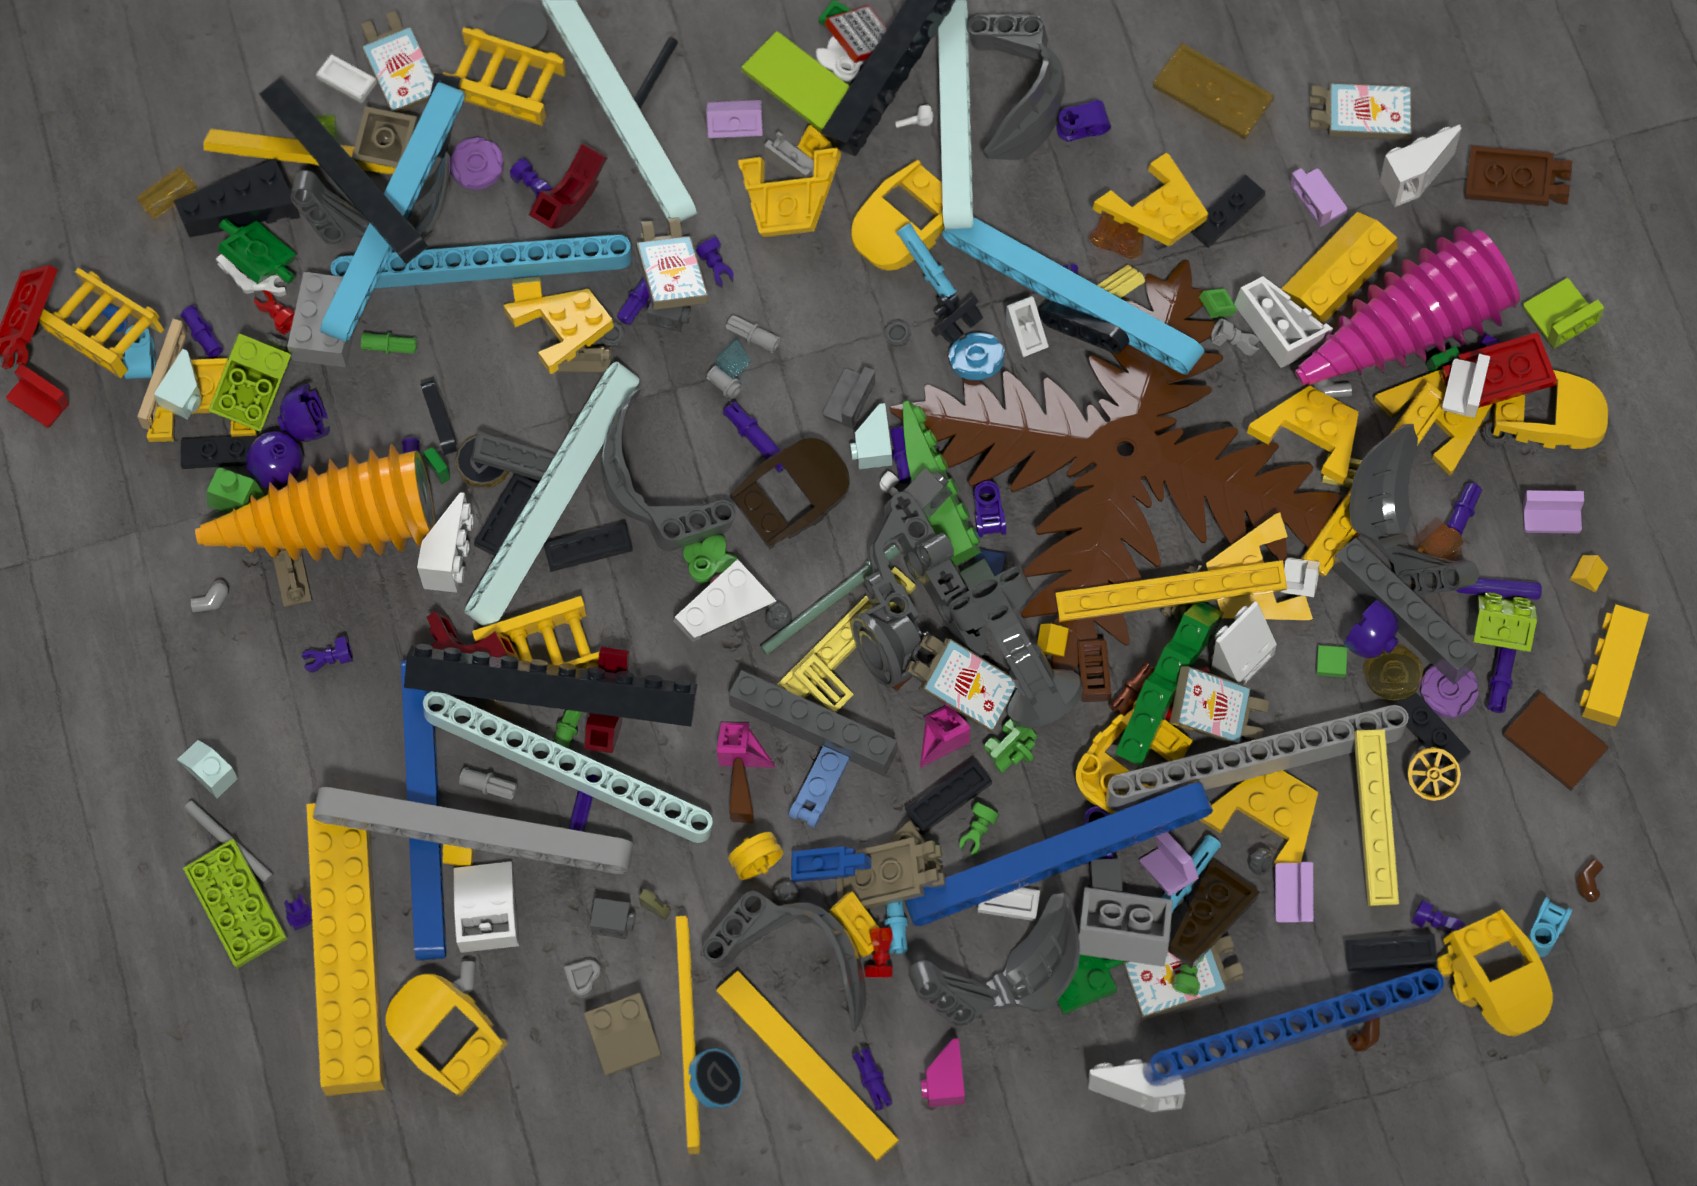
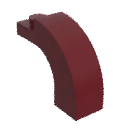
[529,144,608,229]
[426,611,520,660]
[584,647,630,753]

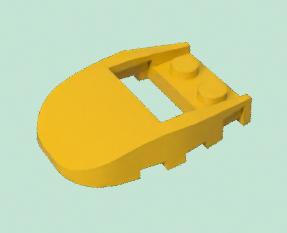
[850,160,945,270]
[1493,370,1608,449]
[1076,701,1193,815]
[1443,909,1553,1036]
[385,974,508,1097]

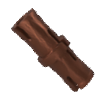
[1109,662,1155,716]

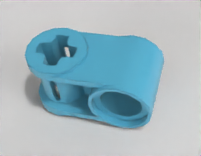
[123,325,156,380]
[1528,897,1573,957]

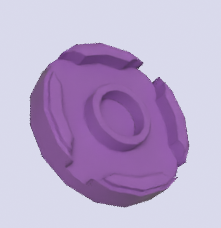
[450,137,504,190]
[1420,666,1479,718]

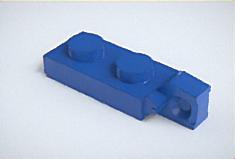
[791,846,872,882]

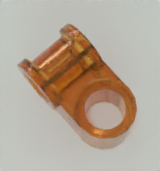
[1089,213,1144,259]

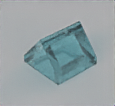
[715,340,751,378]

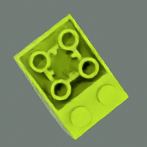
[208,333,291,432]

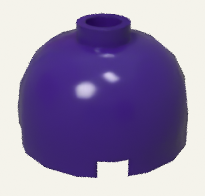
[278,384,330,442]
[246,431,303,489]
[1344,600,1399,658]

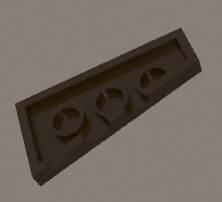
[1168,859,1260,968]

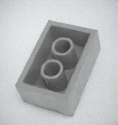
[287,272,355,367]
[1078,887,1173,967]

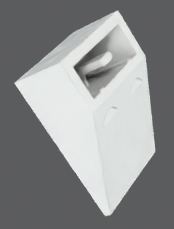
[1380,125,1461,207]
[417,492,474,593]
[1211,602,1277,685]
[454,861,519,953]
[1088,1060,1185,1112]

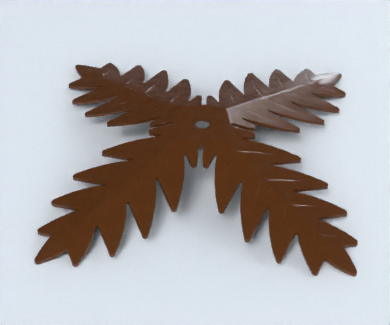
[890,260,1360,672]

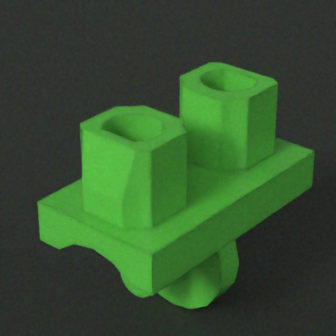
[984,719,1038,773]

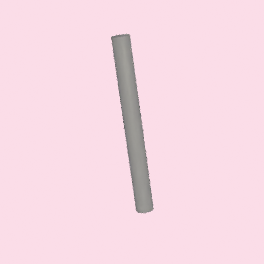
[184,800,273,884]

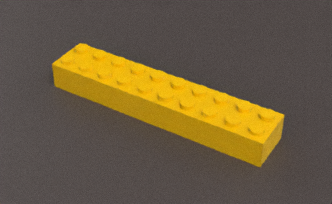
[306,803,385,1096]

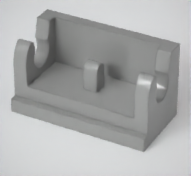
[764,132,814,180]

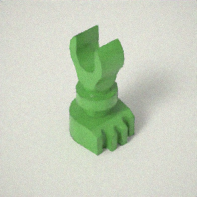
[960,802,999,856]
[1172,955,1205,996]

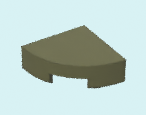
[639,889,671,920]

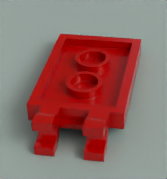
[0,265,58,369]
[1441,332,1558,408]

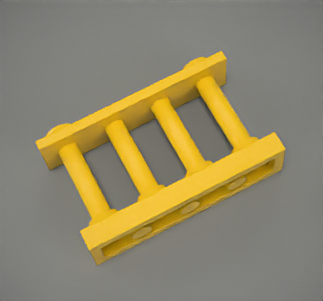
[443,27,566,126]
[39,268,164,378]
[472,596,599,702]

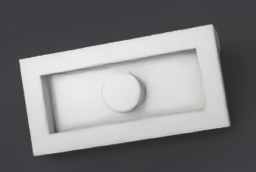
[1442,354,1490,418]

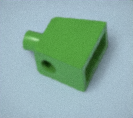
[206,468,265,513]

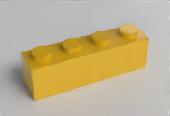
[1579,605,1649,727]

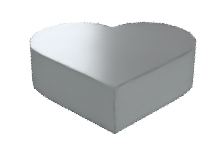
[564,960,601,998]

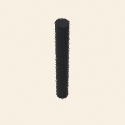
[634,37,678,108]

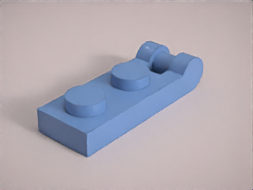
[788,746,850,828]

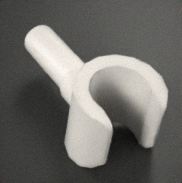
[895,105,933,128]
[879,471,904,510]

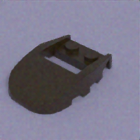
[729,438,850,549]

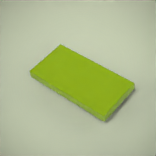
[741,31,850,132]
[183,839,288,969]

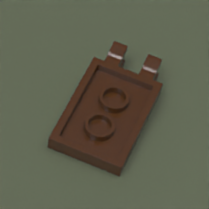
[1465,146,1573,206]

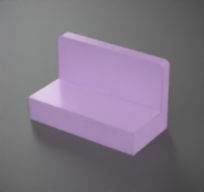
[707,100,763,138]
[1290,168,1347,227]
[1523,490,1584,533]
[1140,832,1199,895]
[1275,862,1313,922]

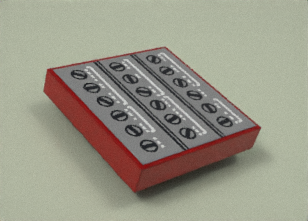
[824,5,887,63]

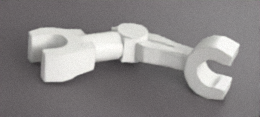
[216,254,286,297]

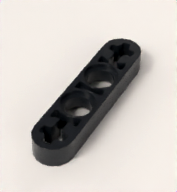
[1038,301,1130,354]

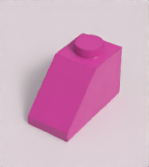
[921,1038,965,1107]

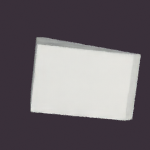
[1006,296,1049,357]

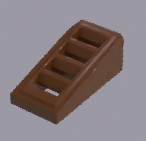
[1078,639,1111,702]
[729,758,754,823]

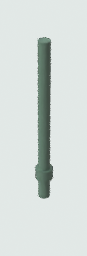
[760,545,900,655]

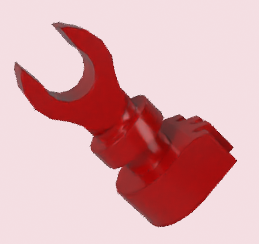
[254,290,295,335]
[865,928,893,978]

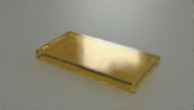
[1153,43,1274,140]

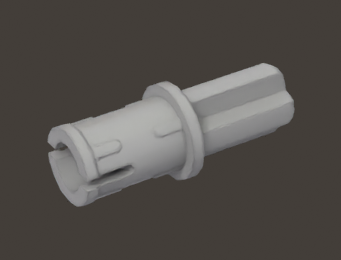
[726,315,781,353]
[459,767,517,799]

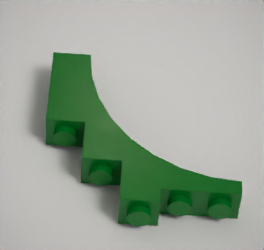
[1115,602,1224,766]

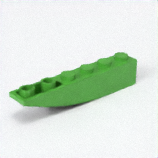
[903,400,981,567]

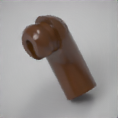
[1576,858,1603,902]
[1349,1017,1380,1052]

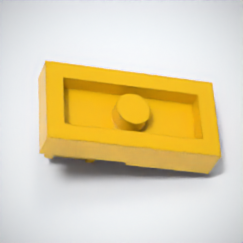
[829,891,879,957]
[1437,945,1480,1008]

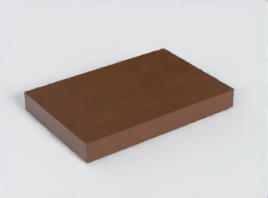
[1503,692,1609,791]

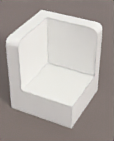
[1280,558,1320,597]

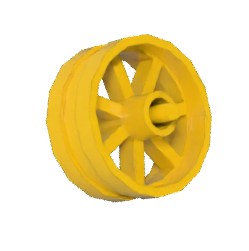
[1407,747,1461,801]
[728,832,784,880]

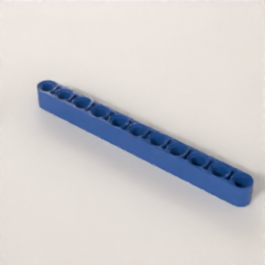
[401,660,447,961]
[904,783,1213,926]
[1143,968,1444,1086]

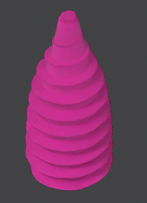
[1295,226,1520,385]

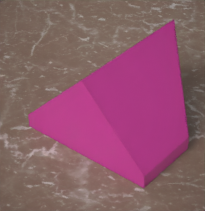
[920,706,970,768]
[717,722,776,767]

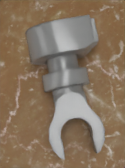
[1212,318,1260,356]

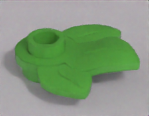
[683,535,738,583]

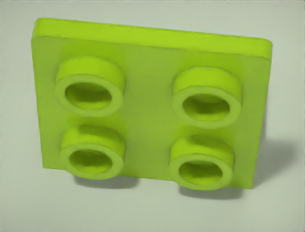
[1523,278,1604,349]
[1473,592,1537,652]

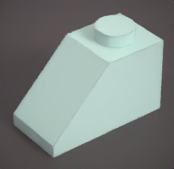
[154,349,202,419]
[850,403,892,469]
[177,740,238,798]

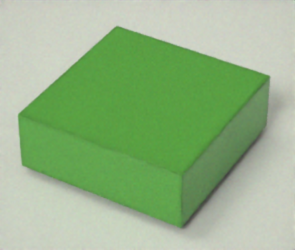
[1199,288,1237,318]
[1316,645,1347,678]

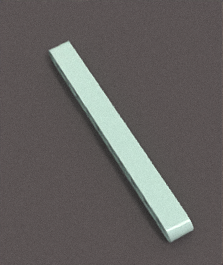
[541,0,697,222]
[938,0,973,230]
[464,361,639,627]
[423,692,713,843]

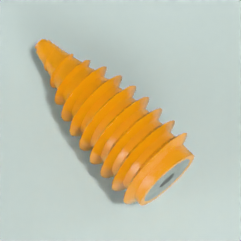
[195,443,435,561]

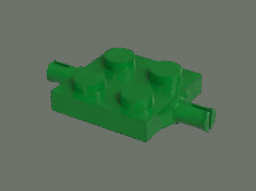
[217,218,296,285]
[1056,955,1126,1015]

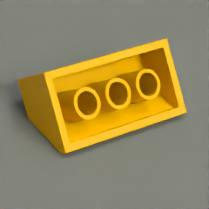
[1281,212,1398,324]

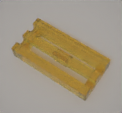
[136,166,197,220]

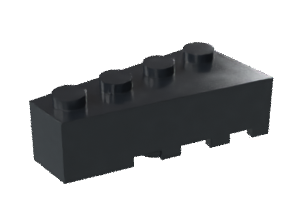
[174,159,300,238]

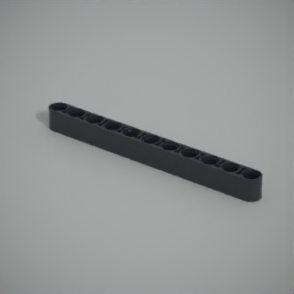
[259,77,428,264]

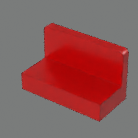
[6,364,69,428]

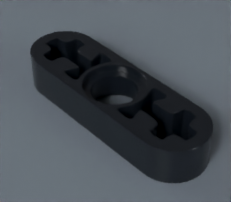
[420,380,458,456]

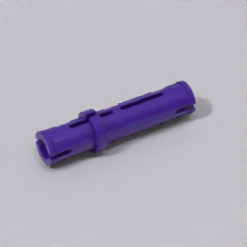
[723,402,785,473]
[1487,647,1516,713]

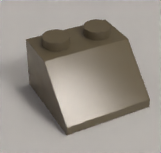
[352,107,419,168]
[584,993,661,1076]

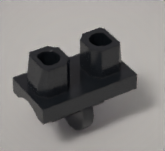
[931,295,983,344]

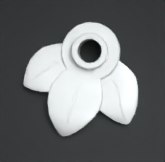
[816,36,867,81]

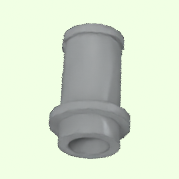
[706,366,742,399]

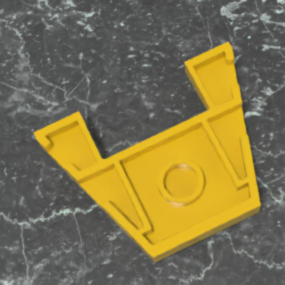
[738,148,841,237]
[1092,152,1208,246]
[503,289,614,375]
[147,358,257,442]
[1374,369,1493,476]
[1246,385,1359,485]
[1205,513,1313,620]
[1199,770,1318,867]

